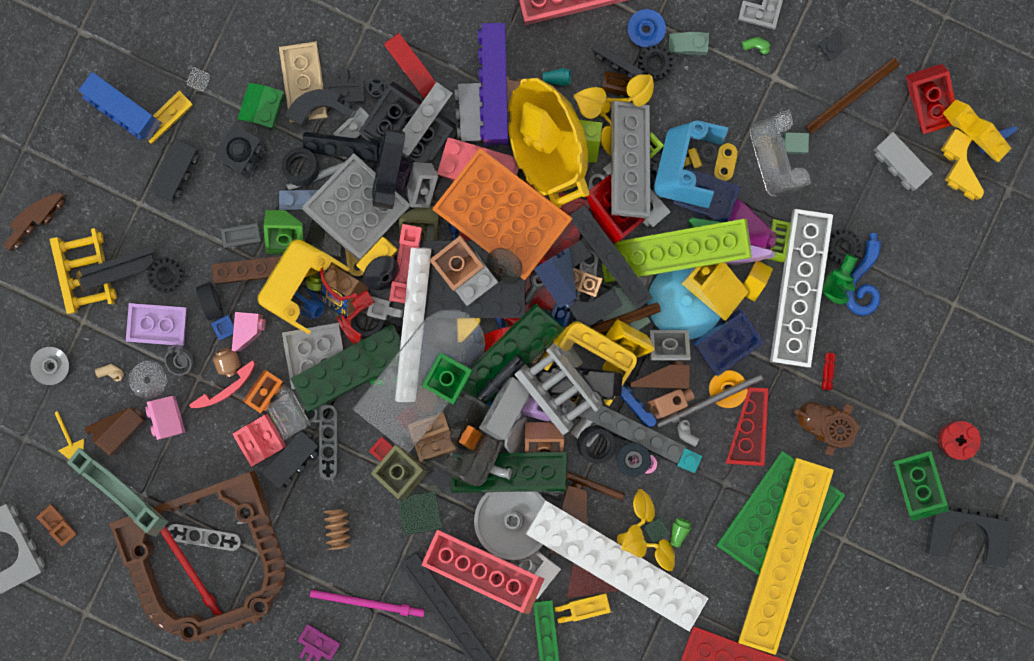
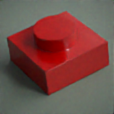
[369,437,393,462]

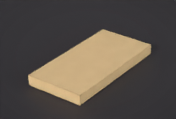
[279,41,328,123]

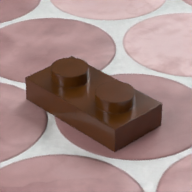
[601,71,630,96]

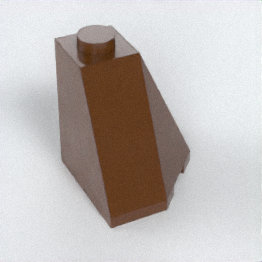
[84,407,146,456]

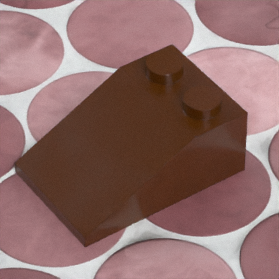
[629,361,690,389]

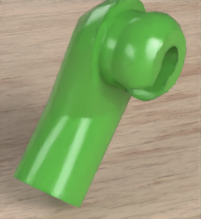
[742,37,770,54]

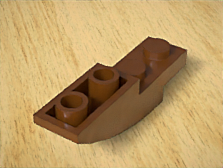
[3,192,67,251]

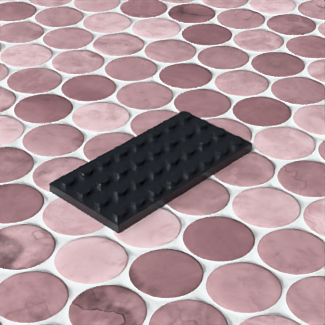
[371,241,525,318]

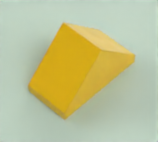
[743,261,773,302]

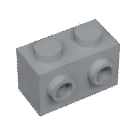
[405,162,438,208]

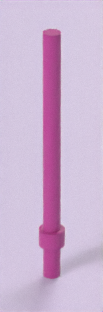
[310,590,425,617]

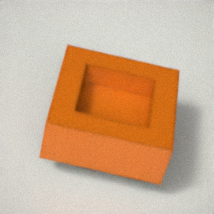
[459,425,483,451]

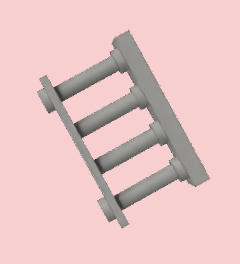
[515,343,603,435]

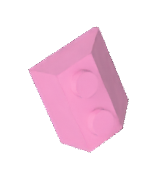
[232,312,266,352]

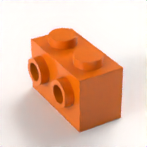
[243,369,283,413]

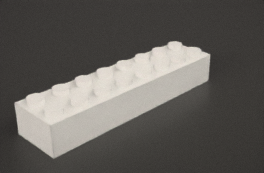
[770,209,833,368]

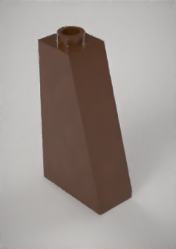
[549,482,587,556]

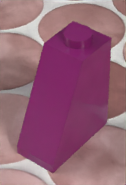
[728,199,777,250]

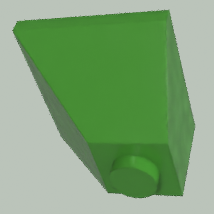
[264,210,304,254]

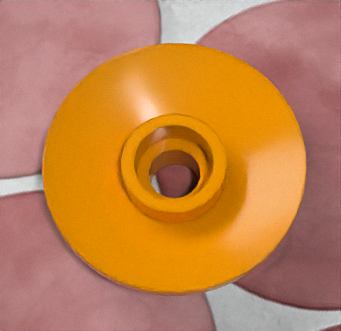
[709,370,748,408]

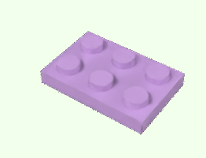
[126,303,187,346]

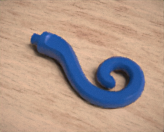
[846,233,881,316]

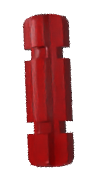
[821,353,836,390]

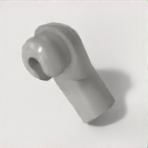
[677,420,699,447]

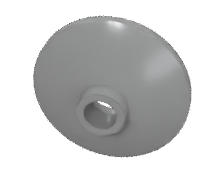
[30,347,69,385]

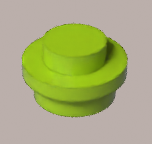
[306,275,321,291]

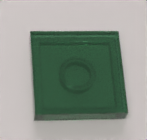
[398,491,442,536]

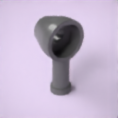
[525,271,545,304]

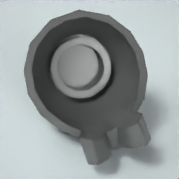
[164,344,194,376]

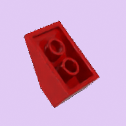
[905,64,955,134]
[586,175,645,245]

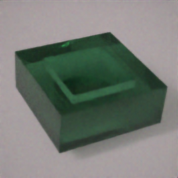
[643,517,670,543]

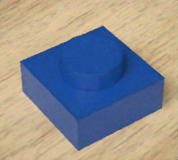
[211,315,234,341]

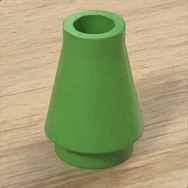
[669,518,691,548]

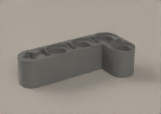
[300,405,338,480]

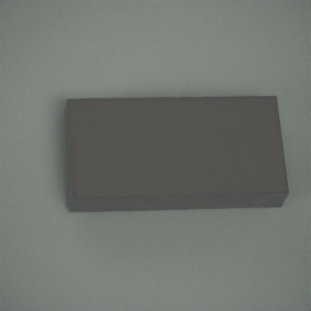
[220,223,262,248]

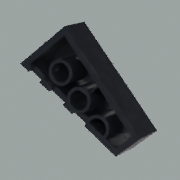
[536,365,623,400]

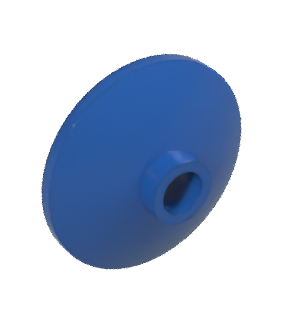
[628,9,666,48]

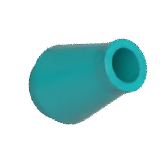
[543,67,571,87]

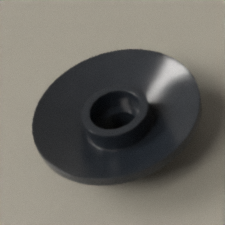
[363,255,399,290]

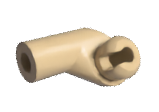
[95,364,124,382]

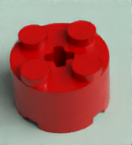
[937,421,981,460]

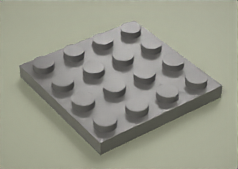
[302,154,410,260]

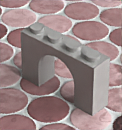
[0,503,45,594]

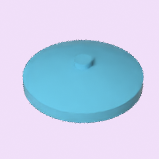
[647,268,720,339]

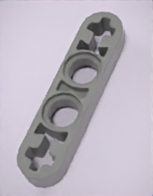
[168,523,242,551]

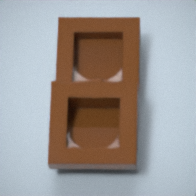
[36,503,77,546]

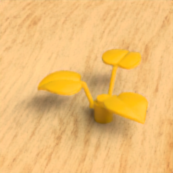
[574,74,654,155]
[617,489,675,572]

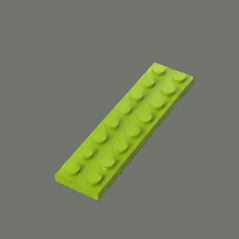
[602,219,752,283]

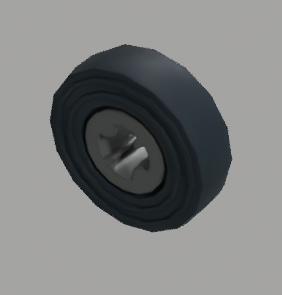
[616,442,651,477]

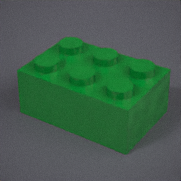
[894,451,950,521]

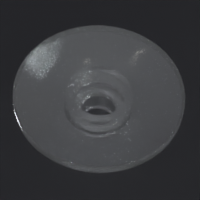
[129,361,167,399]

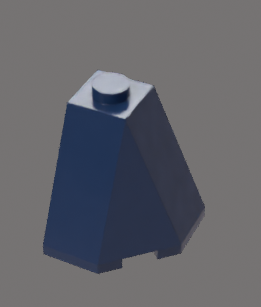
[534,247,577,309]

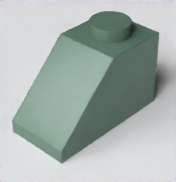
[668,32,709,56]

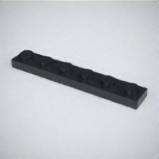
[569,205,653,309]

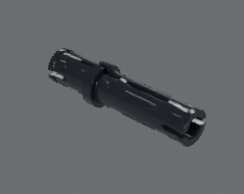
[476,354,525,404]

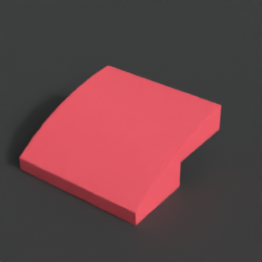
[233,413,287,467]

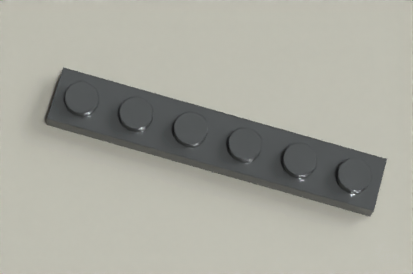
[578,396,686,463]

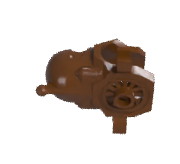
[794,402,860,456]

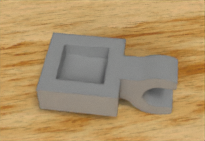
[367,297,404,320]

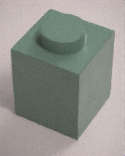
[780,133,809,155]

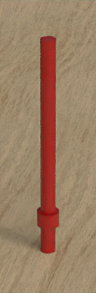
[160,526,222,616]

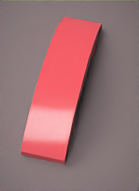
[389,224,422,303]
[189,360,257,408]

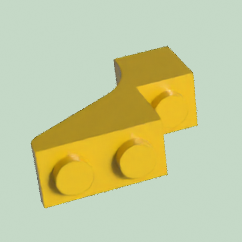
[943,100,1011,162]
[941,129,984,200]

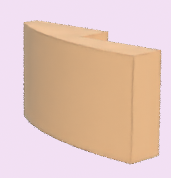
[573,268,603,297]

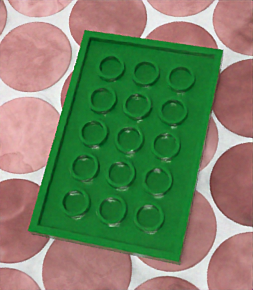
[716,451,845,575]

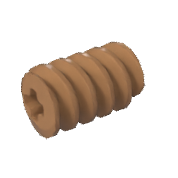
[324,509,351,550]

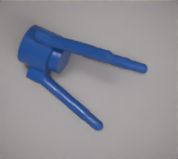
[294,286,324,320]

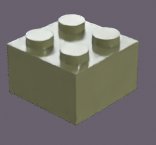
[371,444,429,500]

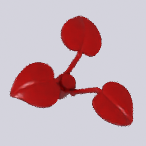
[320,267,375,344]

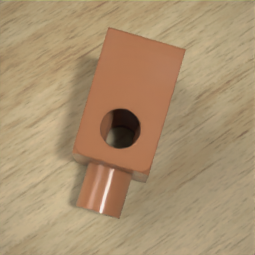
[646,388,694,419]

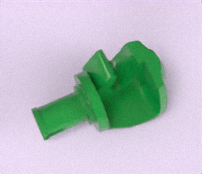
[822,254,858,304]

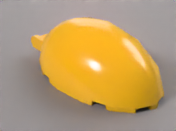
[508,78,589,208]

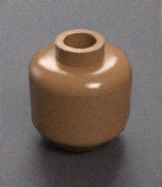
[213,347,241,377]

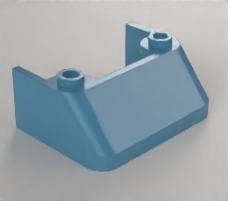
[654,121,728,208]

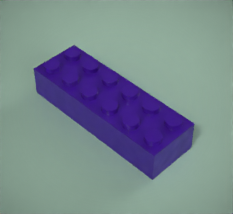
[478,23,508,145]

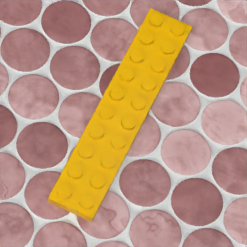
[738,458,834,655]

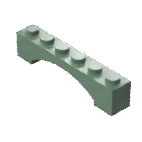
[67,448,168,537]

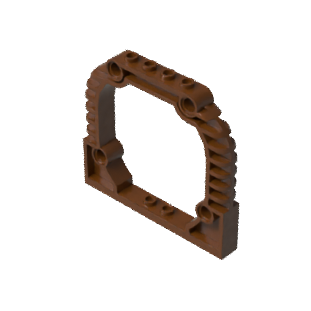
[109,470,286,642]

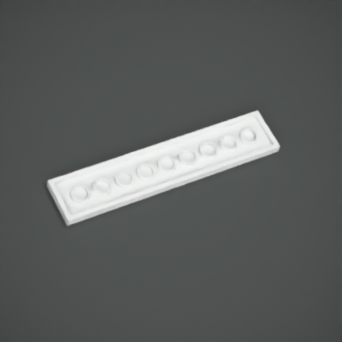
[525,501,709,632]

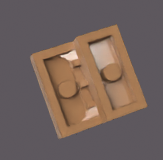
[407,412,457,463]

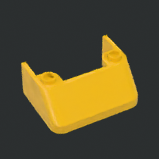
[258,239,350,334]
[540,322,637,406]

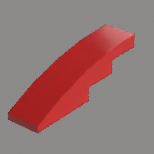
[384,33,436,99]

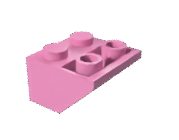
[145,396,186,440]

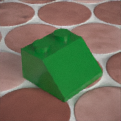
[238,83,286,130]

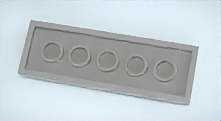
[611,101,650,218]

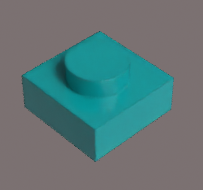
[677,449,702,473]

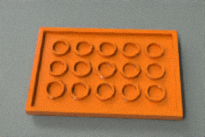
[432,148,572,281]

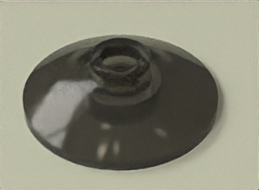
[486,248,522,283]

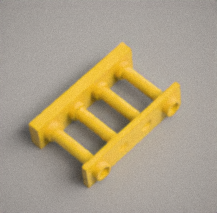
[50,228,117,314]

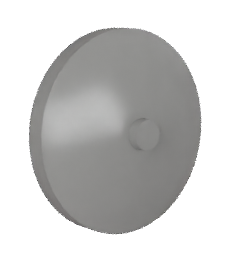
[474,492,546,560]

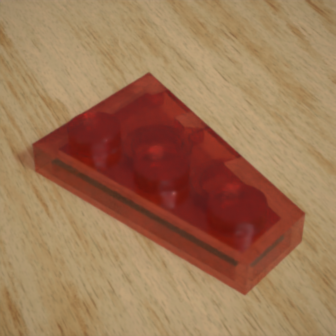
[567,563,620,598]

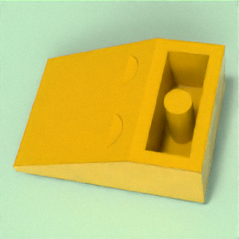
[681,263,749,321]

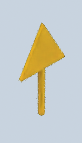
[55,411,84,459]

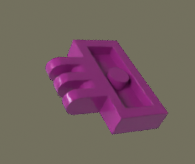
[297,624,341,661]

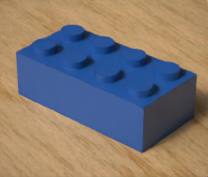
[78,72,162,141]

